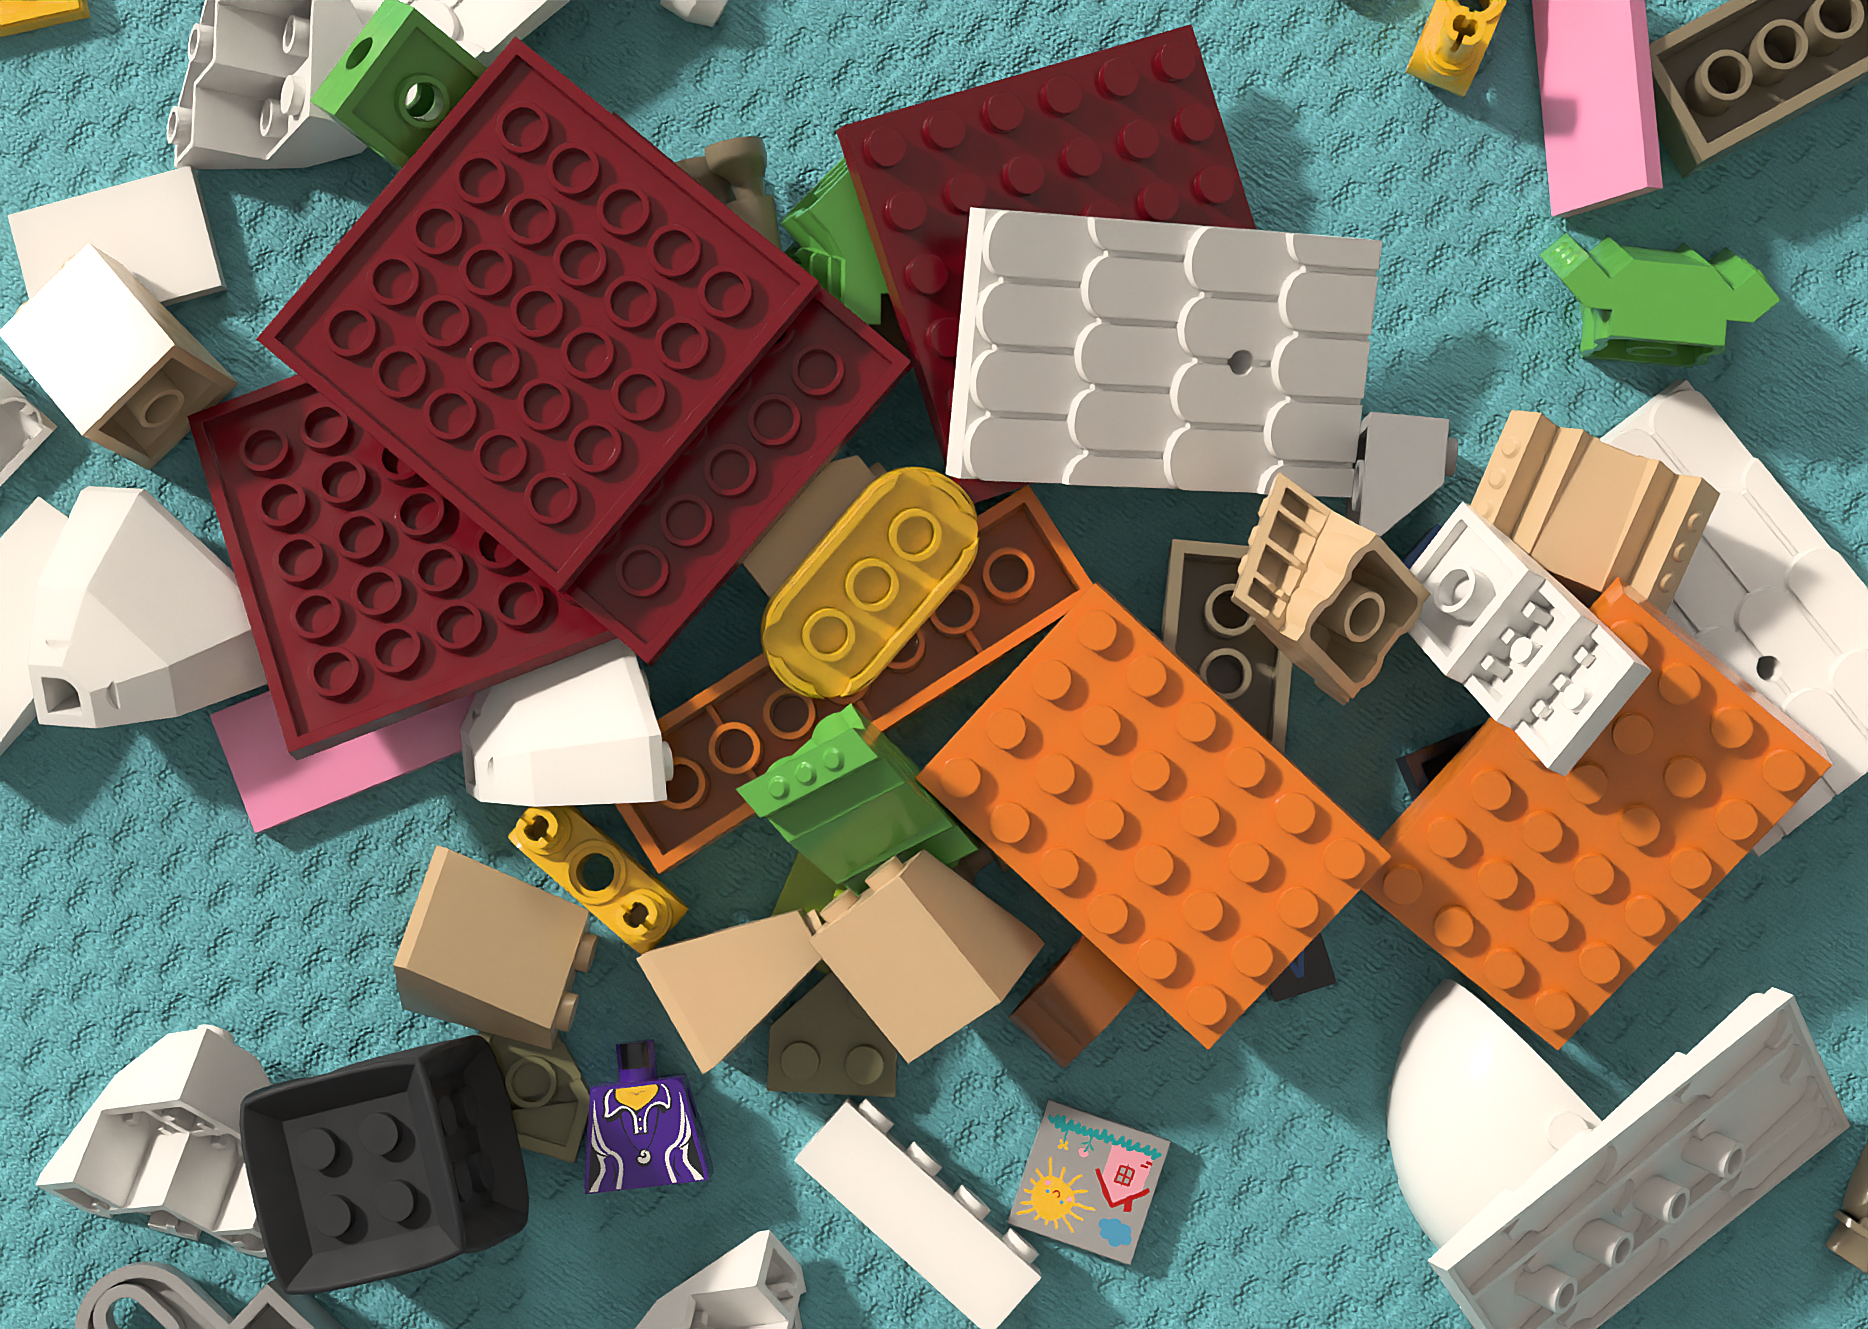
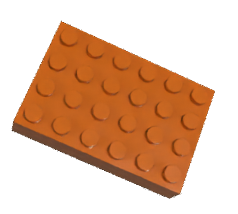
[1361,576,1832,1051]
[915,582,1392,1050]

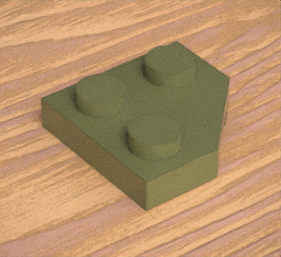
[767,970,898,1097]
[478,1030,591,1163]

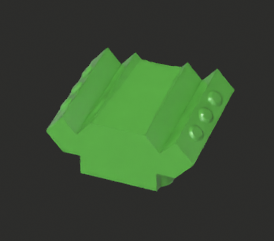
[779,157,889,325]
[1539,233,1781,368]
[736,703,983,896]

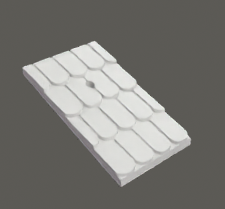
[946,207,1382,497]
[1600,379,1868,857]
[1428,987,1850,1329]

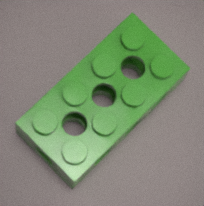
[310,0,487,171]

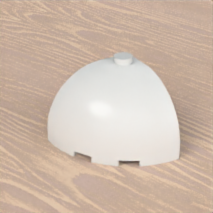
[1386,978,1602,1250]

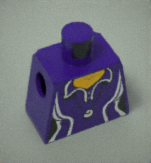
[584,1039,714,1194]

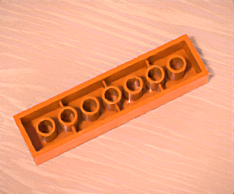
[614,485,1093,874]

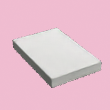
[8,165,227,307]

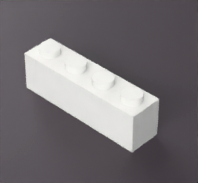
[794,1097,1041,1329]

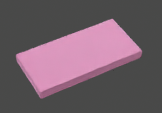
[1532,0,1663,218]
[210,691,476,833]

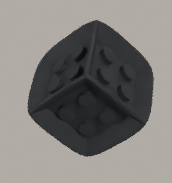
[239,1035,529,1295]

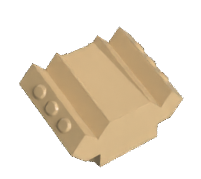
[1470,410,1721,615]
[1231,472,1430,706]

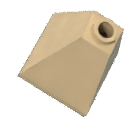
[636,908,825,1074]

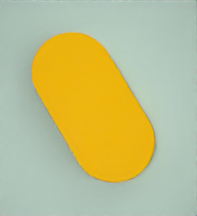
[761,467,979,699]

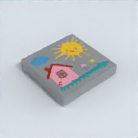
[1007,1098,1171,1265]

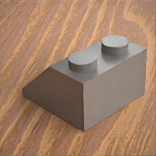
[1345,412,1458,537]

